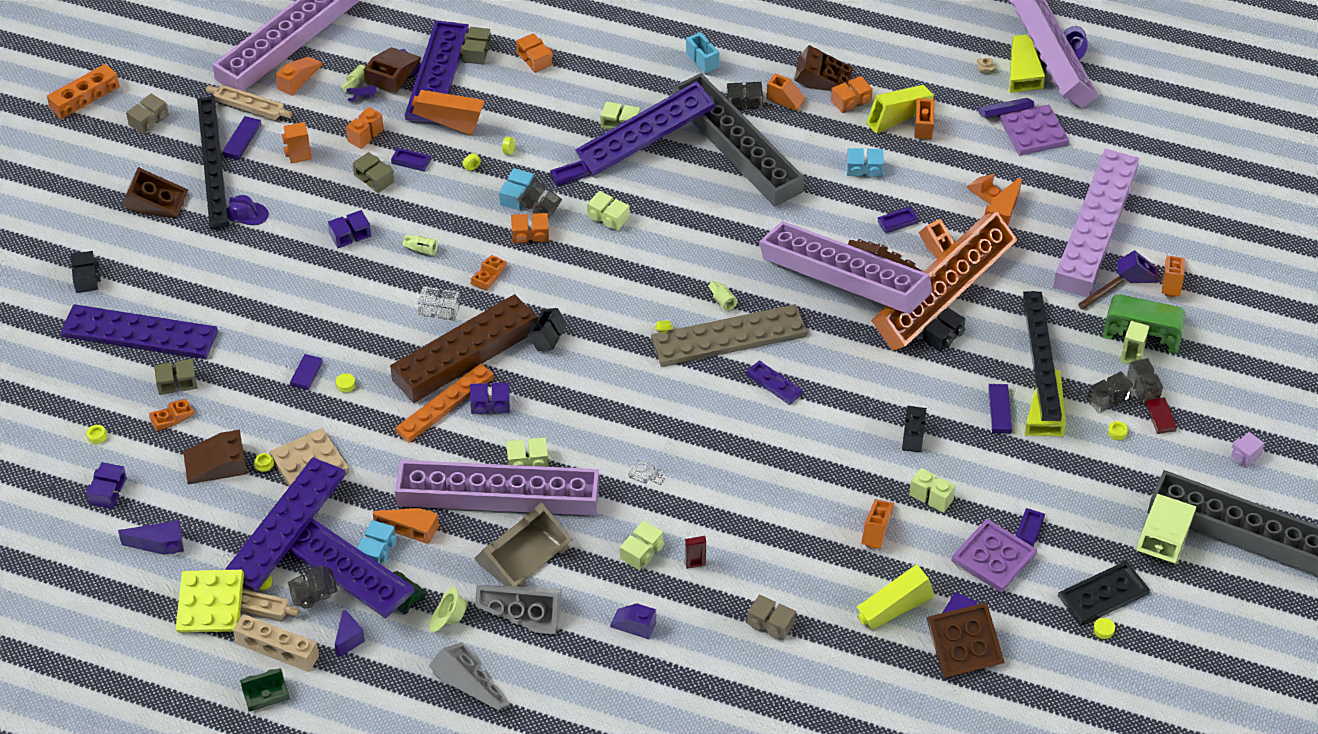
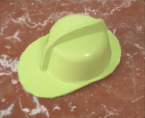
[429,587,468,632]

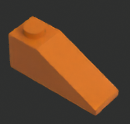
[275,56,323,96]
[984,178,1022,226]
[918,218,955,258]
[1161,255,1185,297]
[861,499,894,549]
[373,508,439,544]

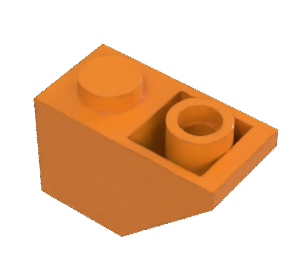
[766,73,805,111]

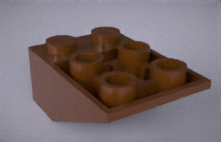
[794,45,853,91]
[363,47,422,94]

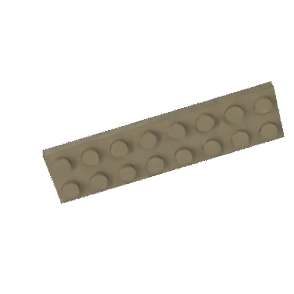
[651,304,807,367]

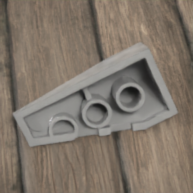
[475,585,562,634]
[429,642,510,710]

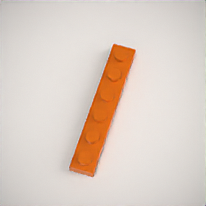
[395,363,494,443]

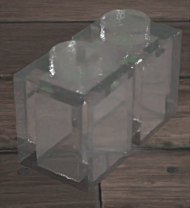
[417,286,461,321]

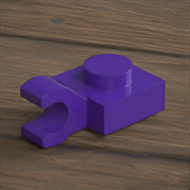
[346,85,377,101]

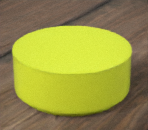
[502,136,515,155]
[462,153,481,171]
[336,373,355,392]
[1108,421,1128,441]
[86,425,107,444]
[1093,618,1115,639]

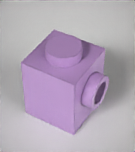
[1231,432,1265,467]

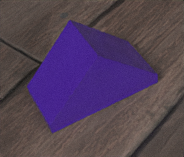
[334,610,365,657]

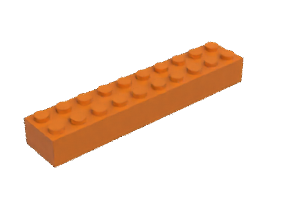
[871,210,1017,351]

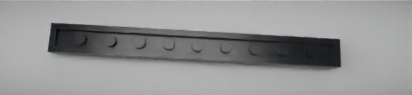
[197,96,229,229]
[1023,291,1062,421]

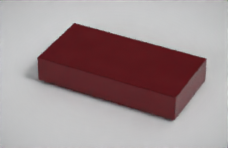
[1146,397,1177,434]
[685,536,707,569]

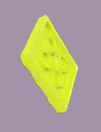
[176,570,244,632]

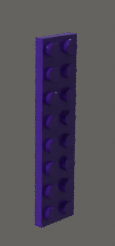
[405,20,469,124]
[575,81,716,177]
[60,304,218,360]
[225,457,347,592]
[288,519,415,619]

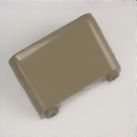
[474,502,573,587]

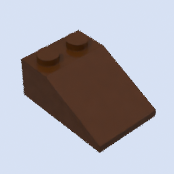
[121,167,188,219]
[183,429,247,484]

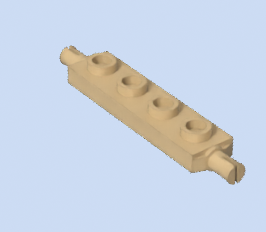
[206,85,292,120]
[240,589,300,620]

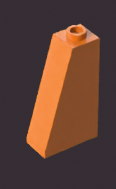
[412,90,485,136]

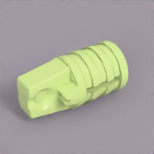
[341,64,365,92]
[403,235,438,256]
[708,281,738,311]

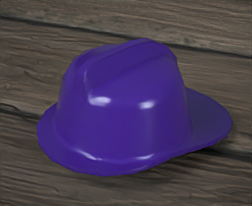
[1063,26,1088,60]
[227,195,269,225]

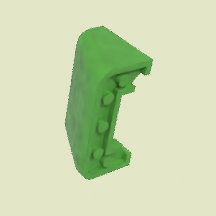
[1102,294,1186,354]

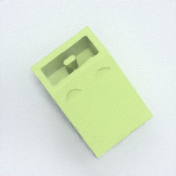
[1136,494,1196,564]

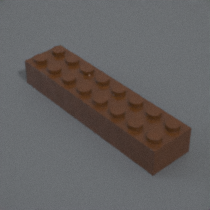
[390,294,537,403]

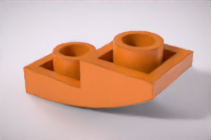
[470,255,507,291]
[149,399,194,431]

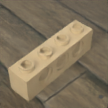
[233,614,319,672]

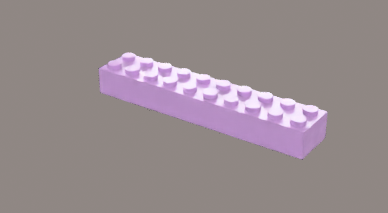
[212,0,358,91]
[1009,0,1099,109]
[1053,149,1140,297]
[759,221,932,314]
[395,460,599,516]

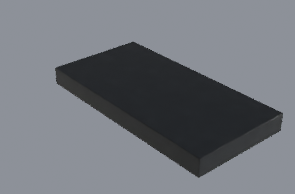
[1058,560,1150,626]

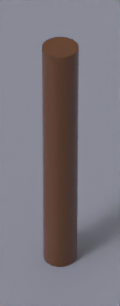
[1078,276,1123,310]

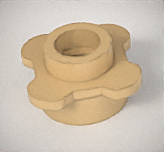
[977,58,995,74]

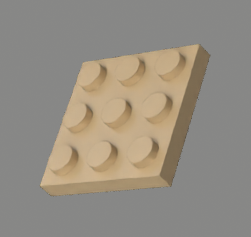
[269,428,349,486]

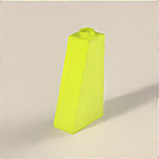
[1009,34,1045,93]
[866,85,934,134]
[1024,370,1066,436]
[857,564,935,630]

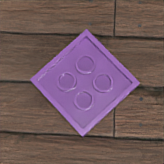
[1000,105,1069,156]
[951,519,1037,593]

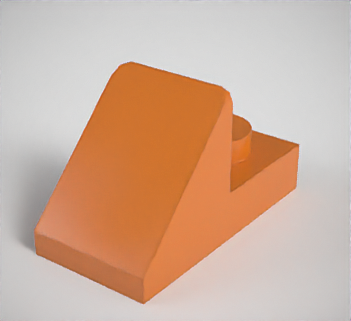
[967,174,1002,205]

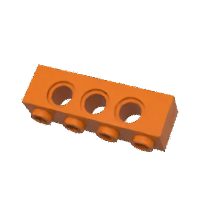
[47,63,120,119]

